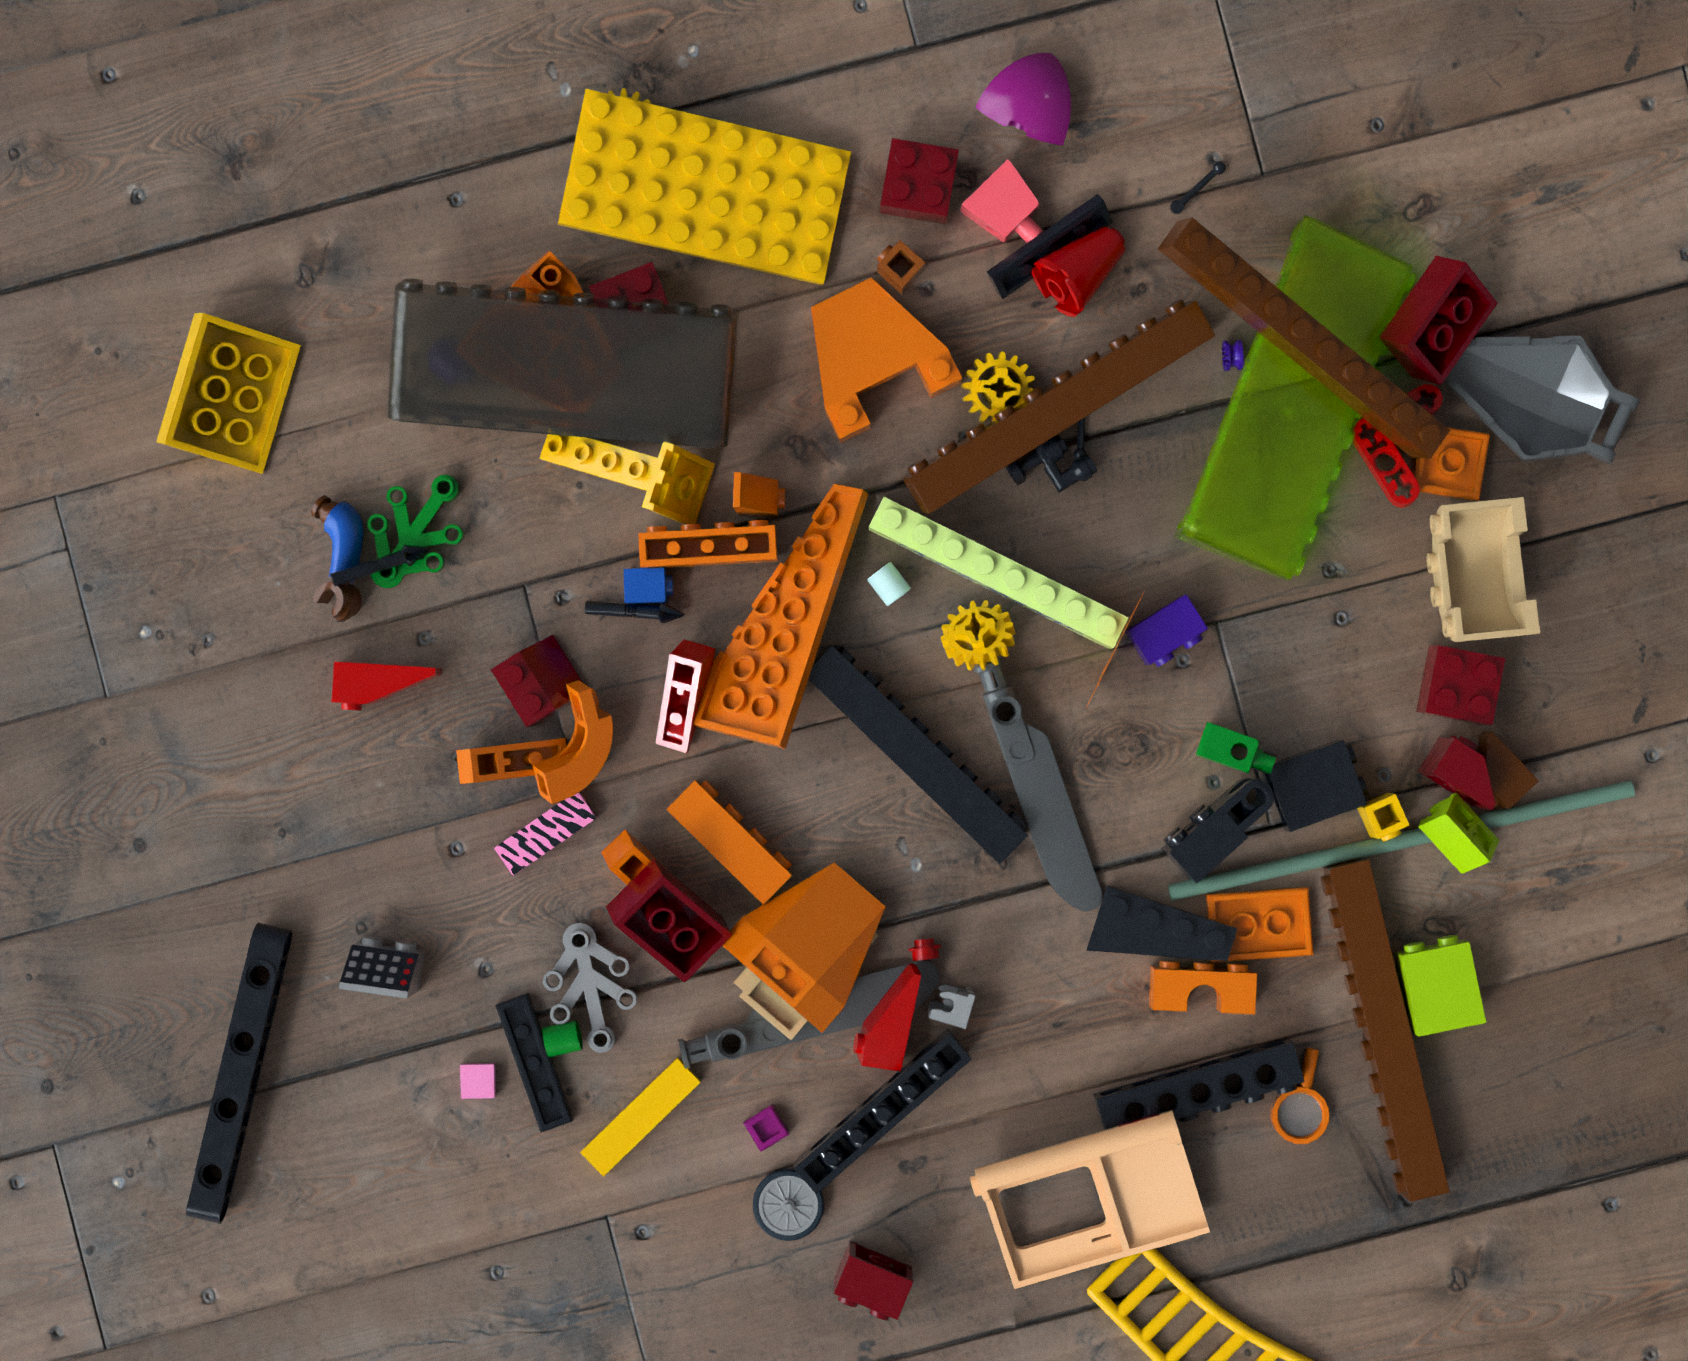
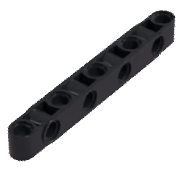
[186,922,292,1224]

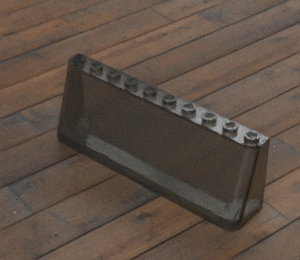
[388,278,739,448]

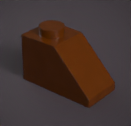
[1478,731,1539,809]

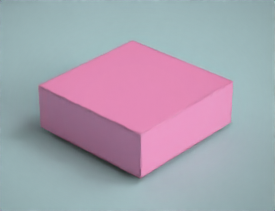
[460,1063,496,1099]

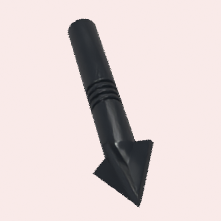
[330,545,429,587]
[585,601,685,624]

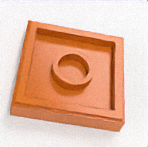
[1410,427,1490,502]

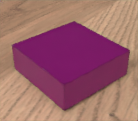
[743,1104,790,1152]

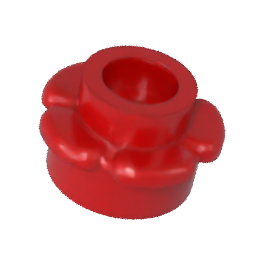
[908,938,942,961]

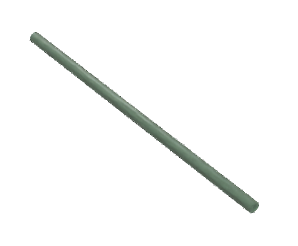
[1168,780,1635,901]

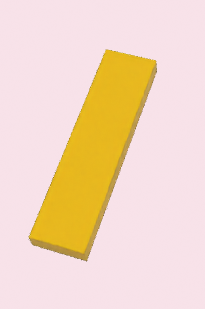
[580,1057,701,1177]

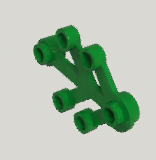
[367,475,464,588]

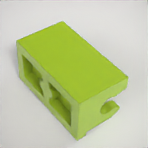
[1418,793,1500,874]

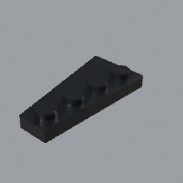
[1086,886,1237,961]

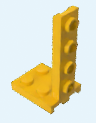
[539,427,715,525]

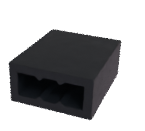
[1263,740,1369,832]

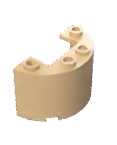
[1426,497,1540,642]

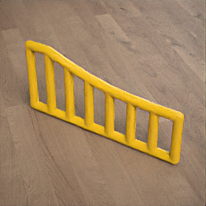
[1087,1248,1314,1361]

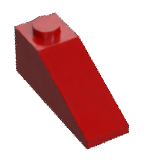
[655,639,715,753]
[331,661,441,711]
[853,963,921,1072]

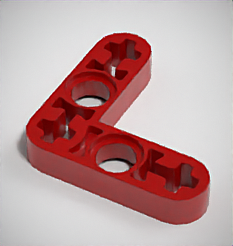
[1351,384,1443,508]

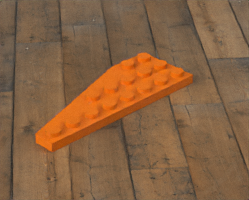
[693,484,868,749]

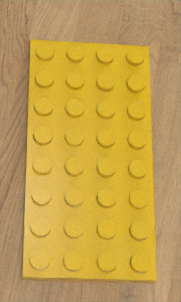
[558,89,851,285]

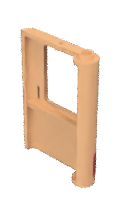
[970,1110,1210,1289]

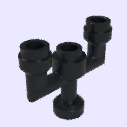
[1006,434,1098,493]

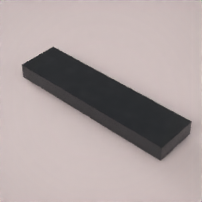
[987,194,1113,299]
[495,993,574,1133]

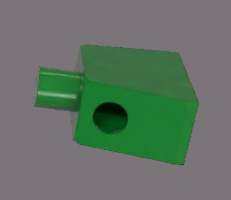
[1196,722,1277,774]

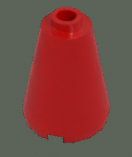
[1032,227,1125,317]

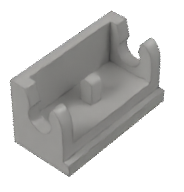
[928,984,975,1029]

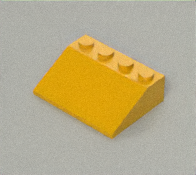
[156,313,301,474]

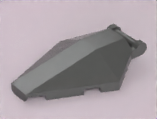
[1444,336,1640,464]

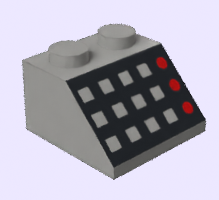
[339,937,425,998]

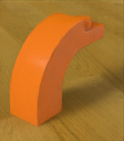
[532,680,613,804]

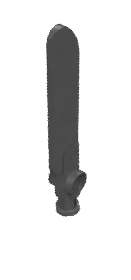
[973,658,1102,912]
[678,960,939,1069]

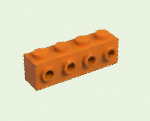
[638,520,778,568]

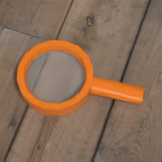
[1270,1047,1329,1144]

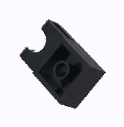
[1161,778,1274,883]

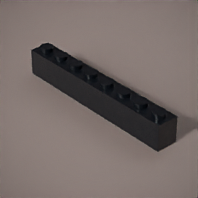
[808,646,1028,864]

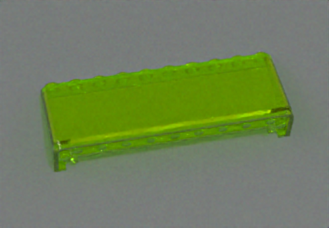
[1174,214,1416,581]

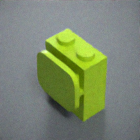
[1395,935,1486,1037]

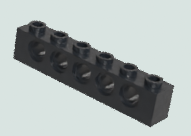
[794,1028,972,1194]
[1093,1038,1305,1130]

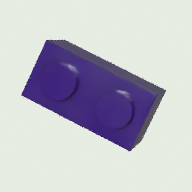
[1125,594,1208,667]

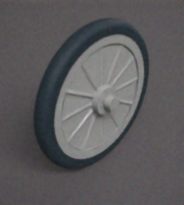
[753,1169,824,1241]

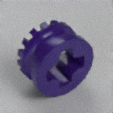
[1222,339,1243,371]

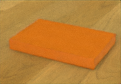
[1205,887,1314,963]

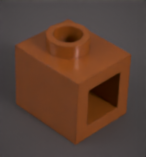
[877,240,925,295]

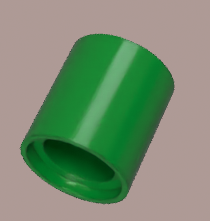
[543,1020,583,1057]

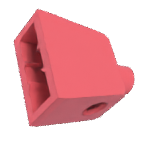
[960,159,1043,243]

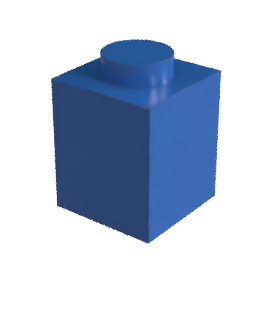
[623,568,674,604]

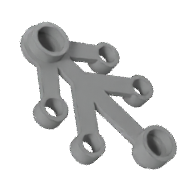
[543,923,637,1053]

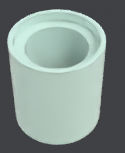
[867,562,911,607]

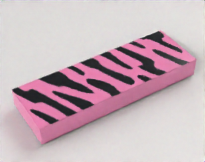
[494,792,597,876]

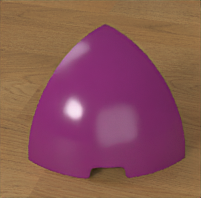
[975,53,1071,146]

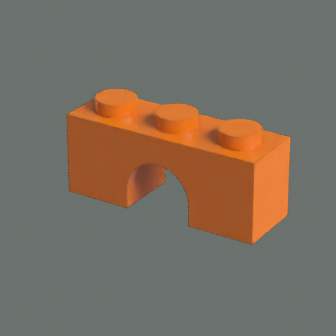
[1149,960,1257,1015]

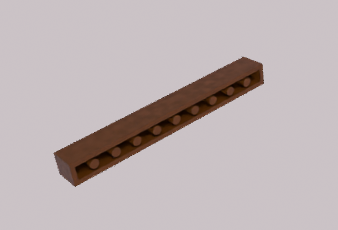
[1158,217,1450,458]
[902,299,1216,514]
[1320,858,1450,1202]

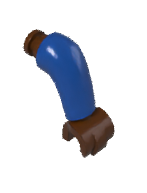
[311,495,364,622]

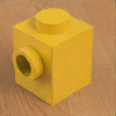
[1357,793,1409,841]

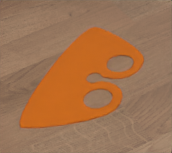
[1086,592,1144,708]

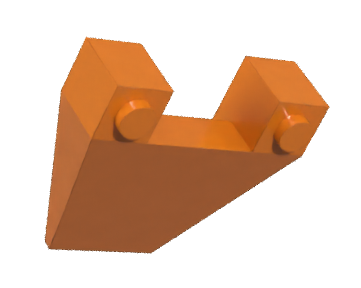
[811,278,962,443]

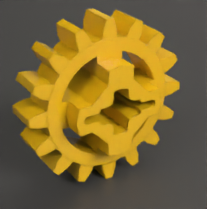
[961,351,1035,422]
[940,600,1016,671]

